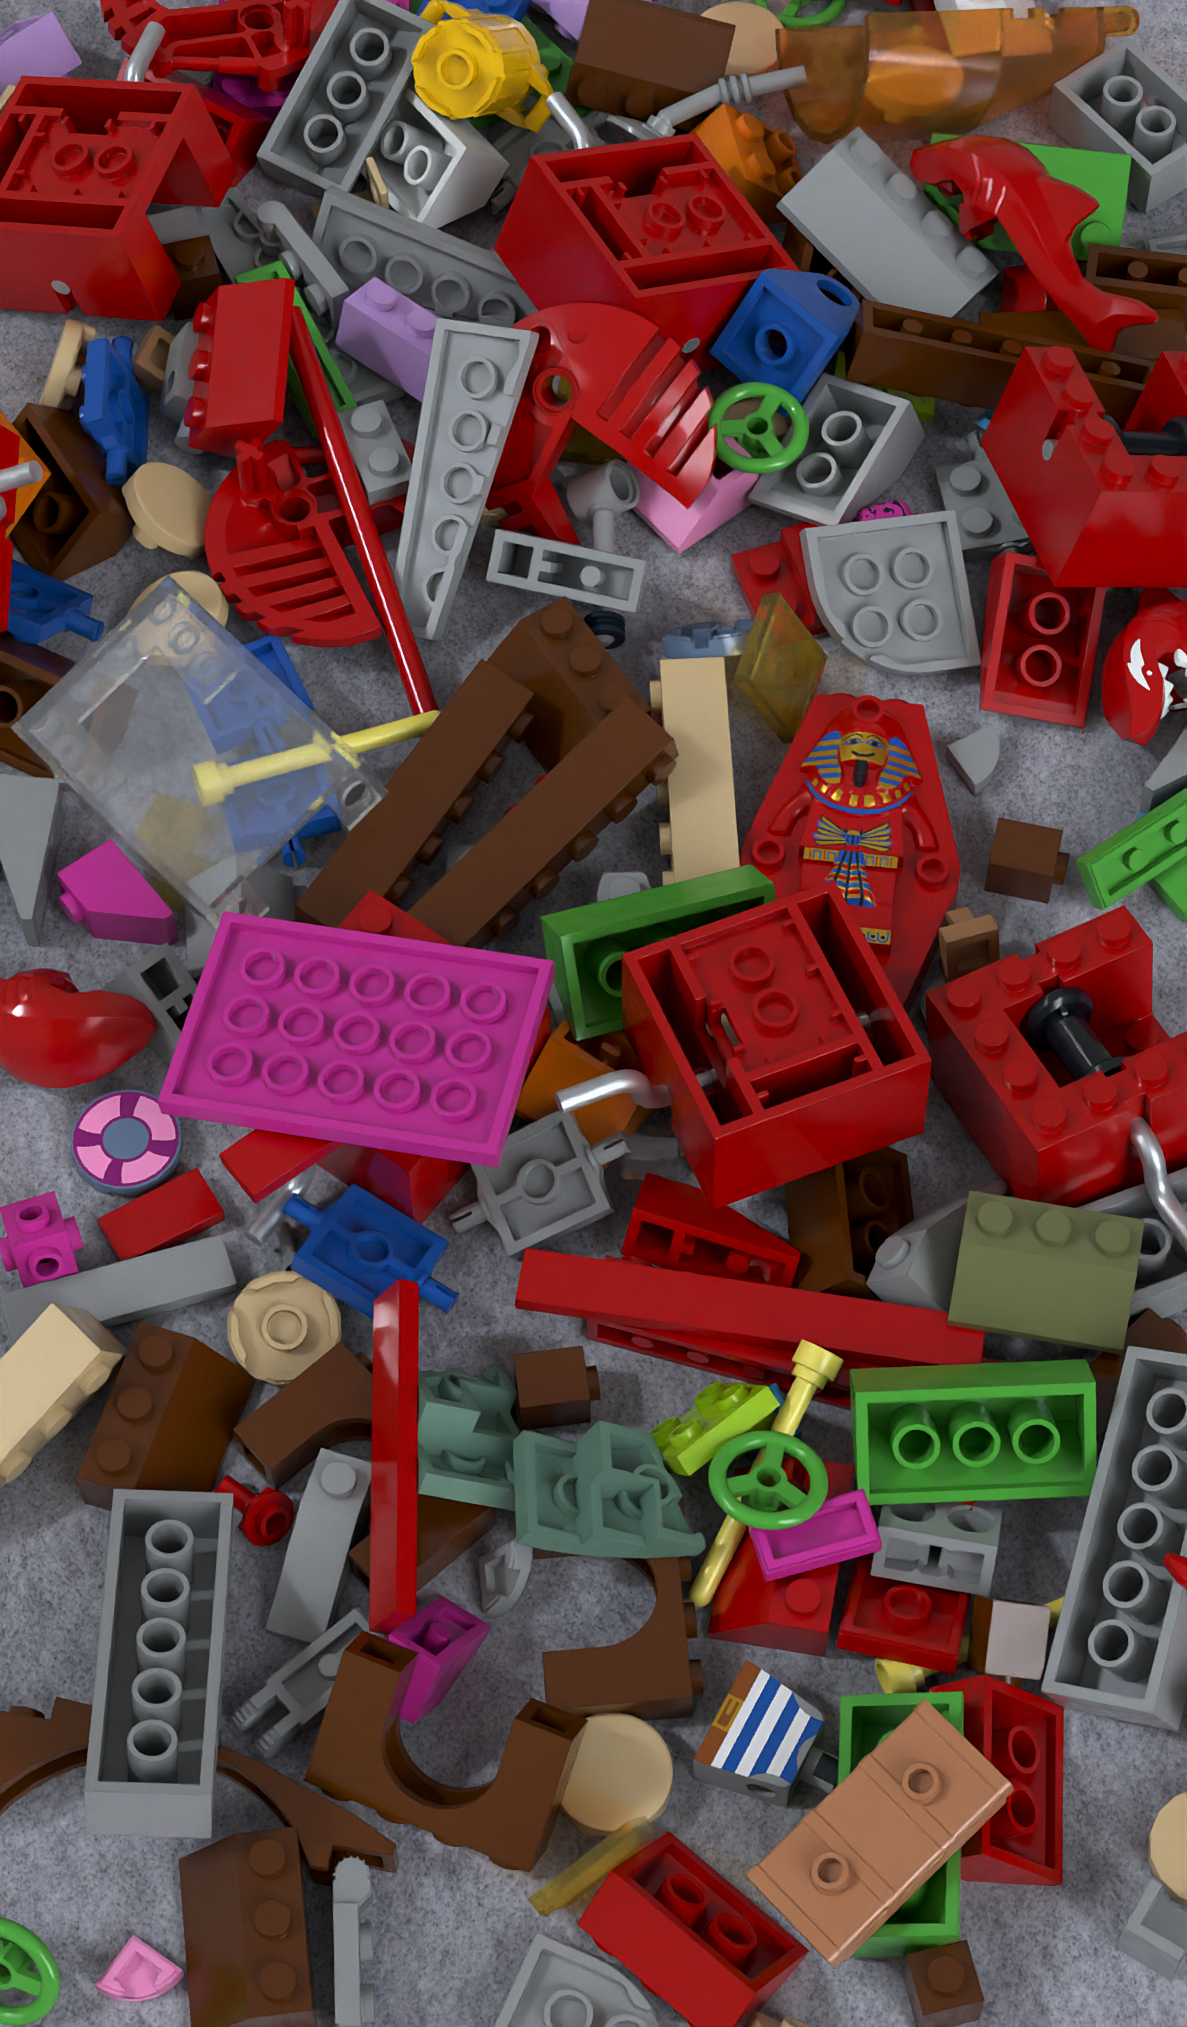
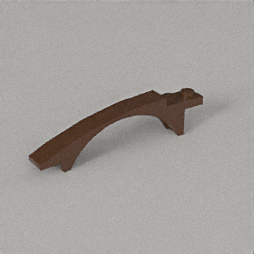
[0,1697,399,1886]

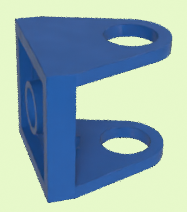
[709,268,860,418]

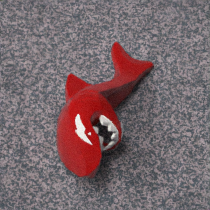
[1101,588,1187,745]

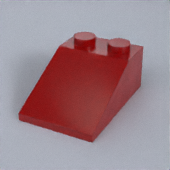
[979,551,1106,728]

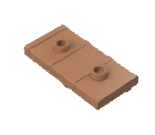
[745,1698,1014,1969]

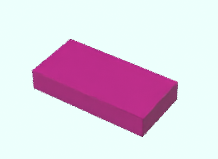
[748,1489,882,1582]

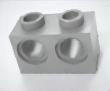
[870,1502,1003,1597]

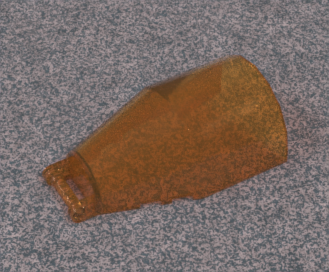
[775,6,1140,145]

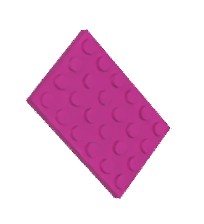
[157,911,555,1168]

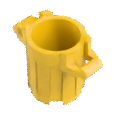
[411,0,554,133]

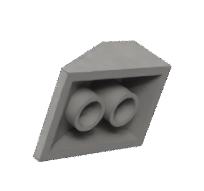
[748,373,925,527]

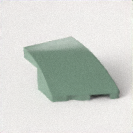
[418,1365,520,1511]
[513,1420,706,1558]

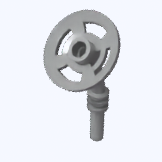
[606,65,807,142]

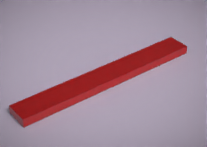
[515,1248,985,1367]

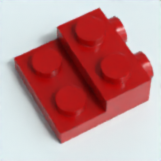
[731,522,827,649]

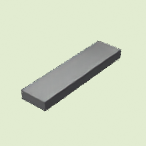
[0,1234,237,1346]

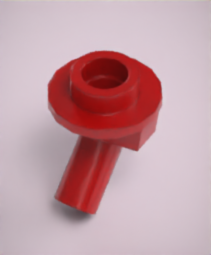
[214,1474,295,1547]

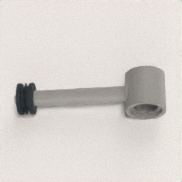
[567,459,640,649]

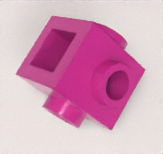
[0,1191,84,1288]

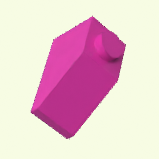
[57,839,179,946]
[388,1596,491,1725]

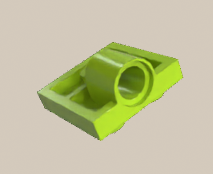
[649,1381,780,1476]

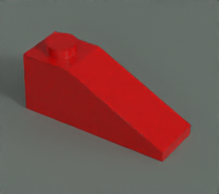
[621,1172,801,1288]

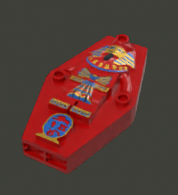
[740,693,961,1015]

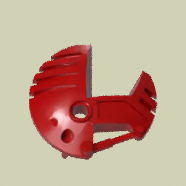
[100,0,339,92]
[485,301,718,545]
[204,438,415,648]

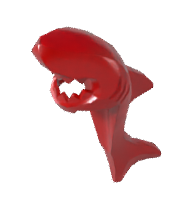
[909,135,1159,353]
[0,968,157,1088]

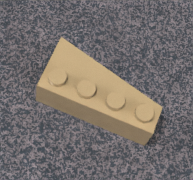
[0,1302,128,1489]

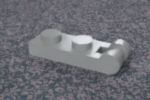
[257,200,350,330]

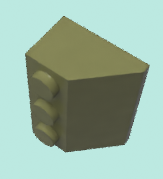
[947,1190,1145,1355]

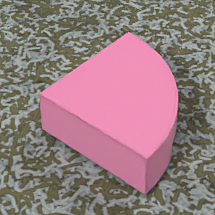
[95,1935,184,2002]

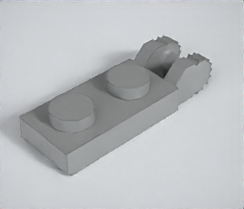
[231,1607,387,1760]
[333,1855,375,2027]

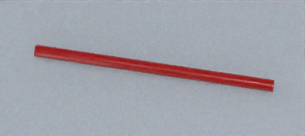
[289,306,440,738]

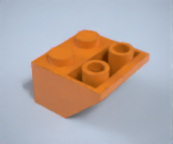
[688,103,804,225]
[514,1018,655,1170]

